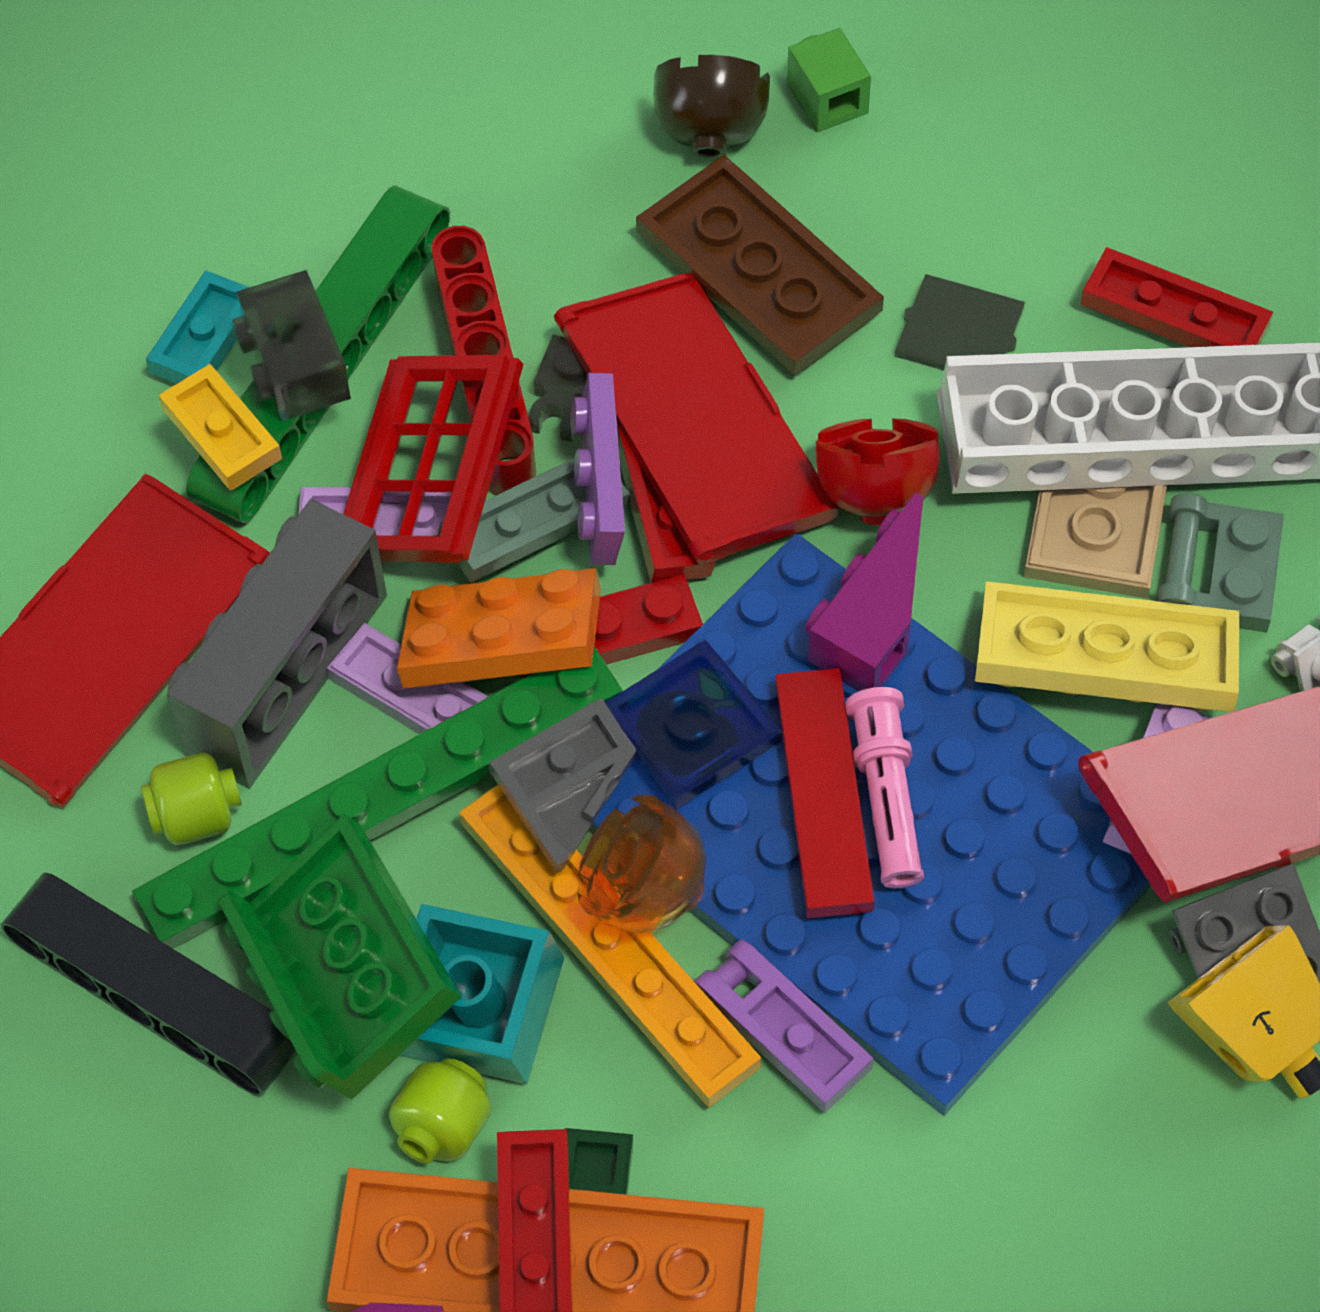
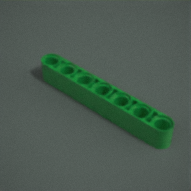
[186,185,450,523]

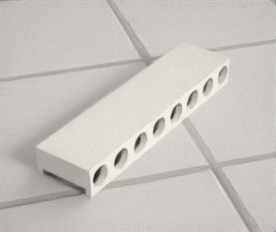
[936,343,1320,494]

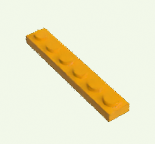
[459,785,761,1108]

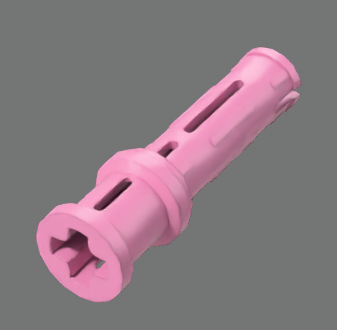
[845,687,924,888]

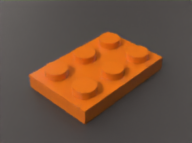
[397,568,601,689]

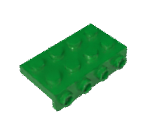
[218,813,462,1099]

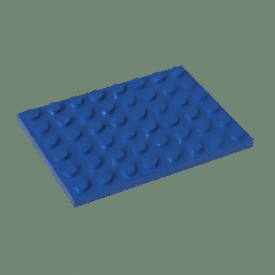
[589,533,1151,1116]

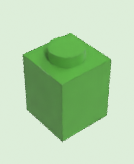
[787,27,871,133]

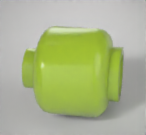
[141,753,242,845]
[389,1058,492,1164]

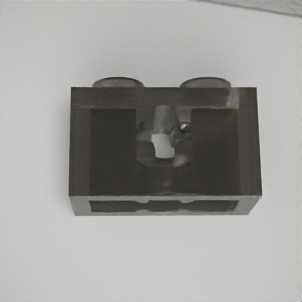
[232,270,351,421]

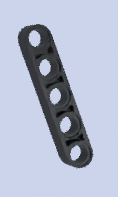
[1,872,296,1096]

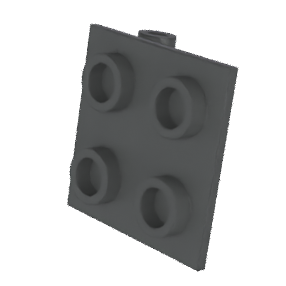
[1169,863,1320,983]

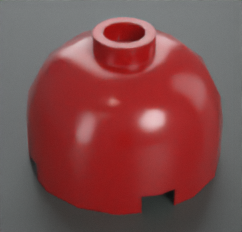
[815,418,940,525]

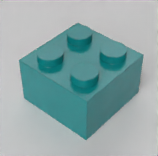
[400,904,564,1084]

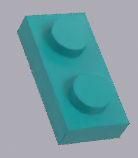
[146,270,260,384]

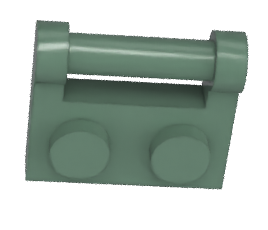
[1157,493,1284,633]

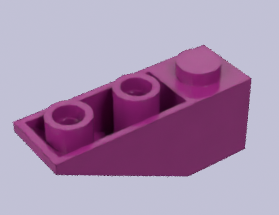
[805,493,924,691]

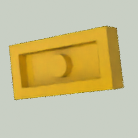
[158,364,282,491]

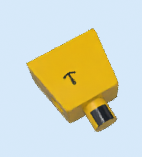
[1167,925,1320,1099]

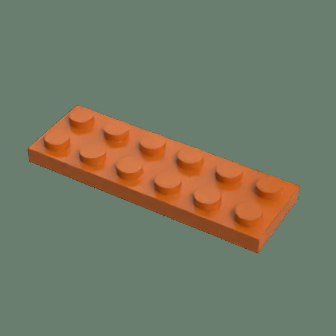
[327,1168,764,1312]

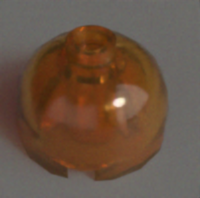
[577,794,707,933]

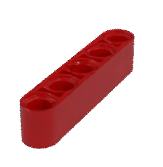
[432,225,536,496]

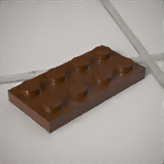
[636,154,884,376]

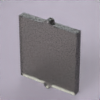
[895,274,1025,371]

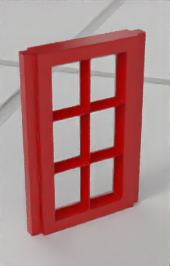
[343,355,524,563]

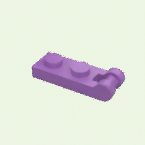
[694,939,874,1113]

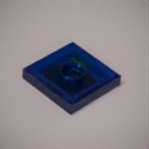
[605,639,782,810]

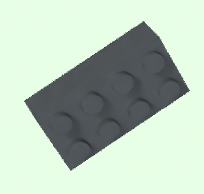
[166,498,387,789]

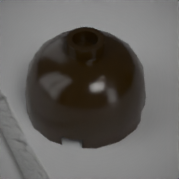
[653,55,770,158]

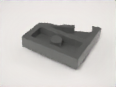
[489,698,636,873]

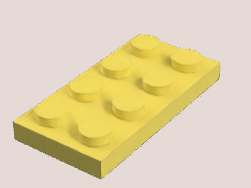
[975,581,1239,712]

